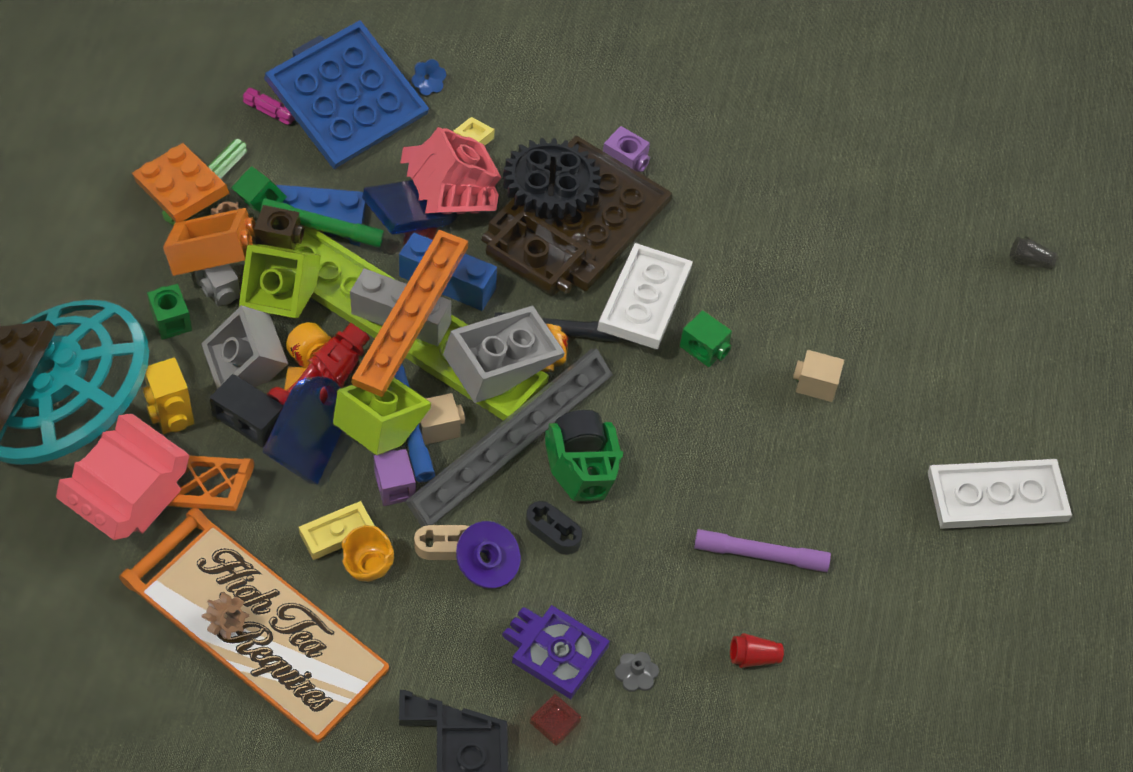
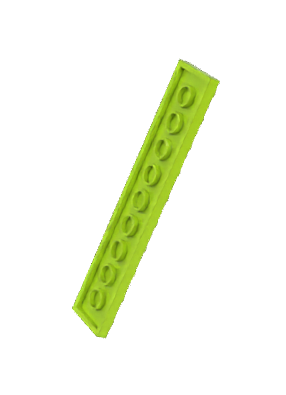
[295,226,549,421]

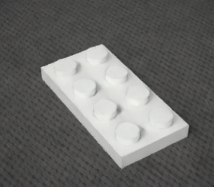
[597,243,693,349]
[928,459,1072,529]

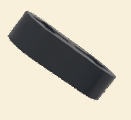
[526,501,582,555]

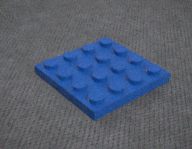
[264,20,429,169]

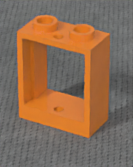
[163,208,256,276]

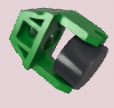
[545,410,624,501]

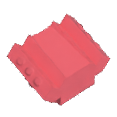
[400,127,502,215]
[56,414,189,540]

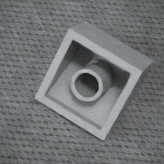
[201,305,288,389]

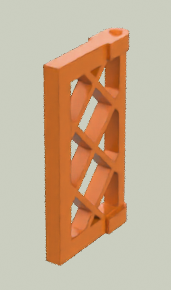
[168,455,255,511]

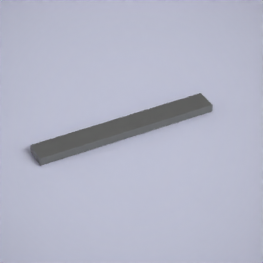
[405,349,613,527]

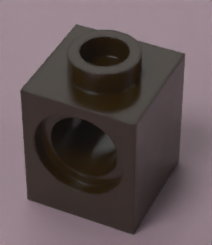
[254,205,305,250]

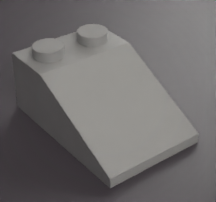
[443,305,565,403]

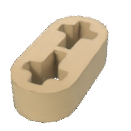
[414,525,469,560]

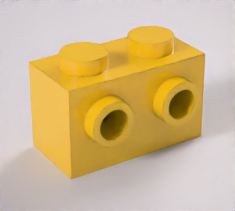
[142,357,195,434]

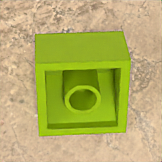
[239,245,321,318]
[333,377,431,455]

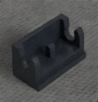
[209,374,285,448]

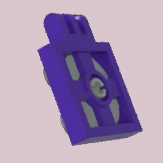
[502,605,610,699]

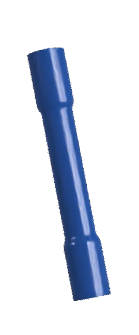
[394,364,435,482]

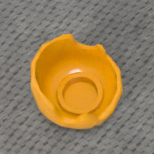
[341,525,394,582]

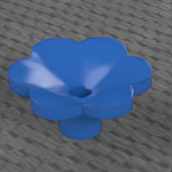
[411,59,446,96]

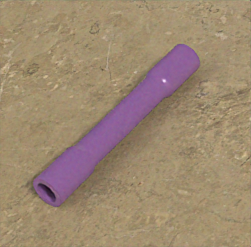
[694,529,831,572]

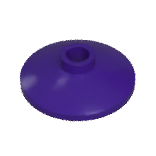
[456,521,521,589]

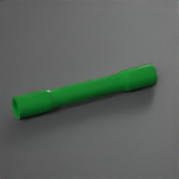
[260,198,384,248]

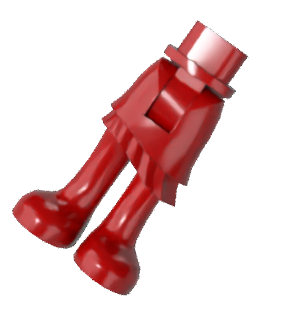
[267,323,370,432]

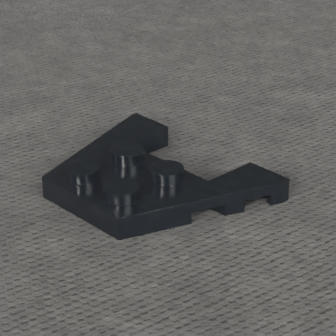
[399,690,508,772]

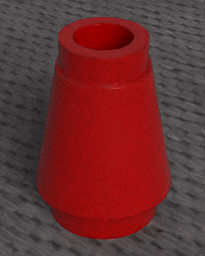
[730,633,784,668]

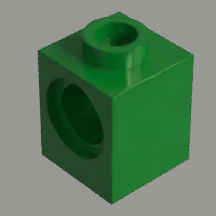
[231,166,287,214]
[147,283,192,340]
[680,310,732,367]

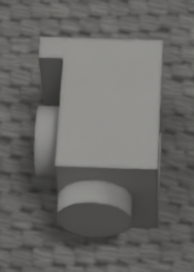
[195,264,240,307]

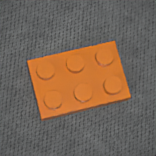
[132,143,229,223]

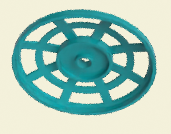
[0,300,149,465]

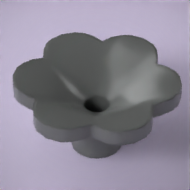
[615,652,659,692]

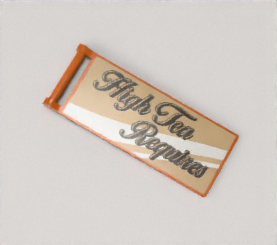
[119,508,389,742]

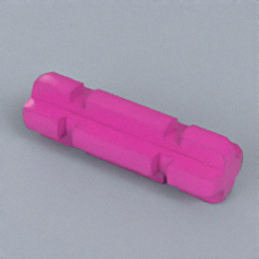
[243,88,295,125]

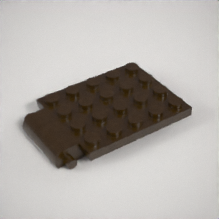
[481,135,672,296]

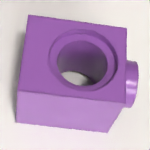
[603,126,650,172]
[374,449,416,506]

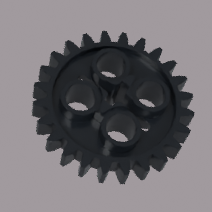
[502,138,601,219]

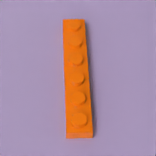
[352,230,468,397]

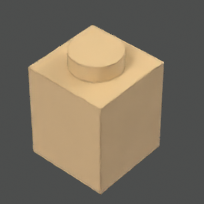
[793,350,844,402]
[419,393,465,445]

